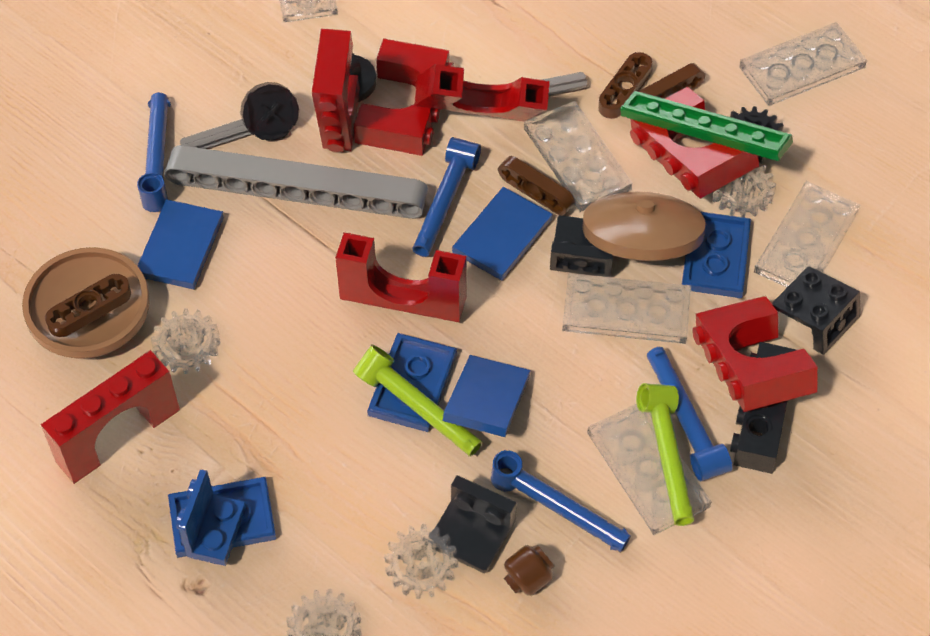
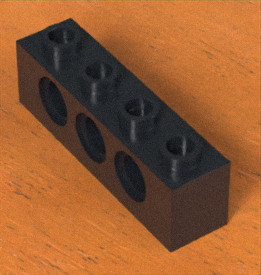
[730,342,796,474]

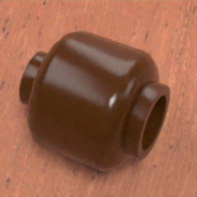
[503,545,555,596]

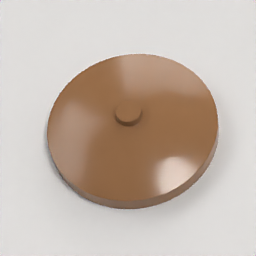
[583,191,705,261]
[22,247,150,358]

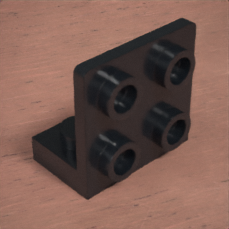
[550,215,613,278]
[772,266,860,355]
[427,475,517,573]

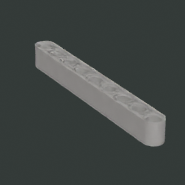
[164,146,428,219]

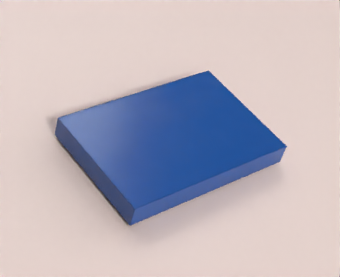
[452,187,553,281]
[137,199,224,290]
[681,212,751,298]
[367,333,457,432]
[443,355,530,437]
[168,477,276,558]

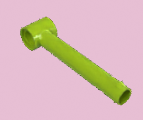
[353,344,482,457]
[636,383,694,526]

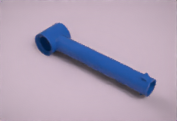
[137,92,171,212]
[412,137,481,257]
[647,347,732,482]
[491,450,631,552]

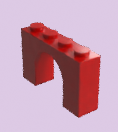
[311,29,360,152]
[354,38,454,156]
[414,64,550,121]
[630,87,759,199]
[335,232,467,323]
[692,296,818,412]
[41,350,180,484]

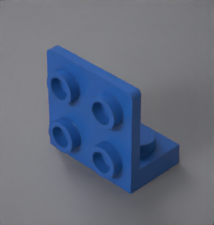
[176,469,247,566]

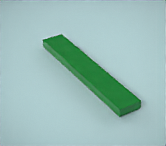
[620,91,793,161]

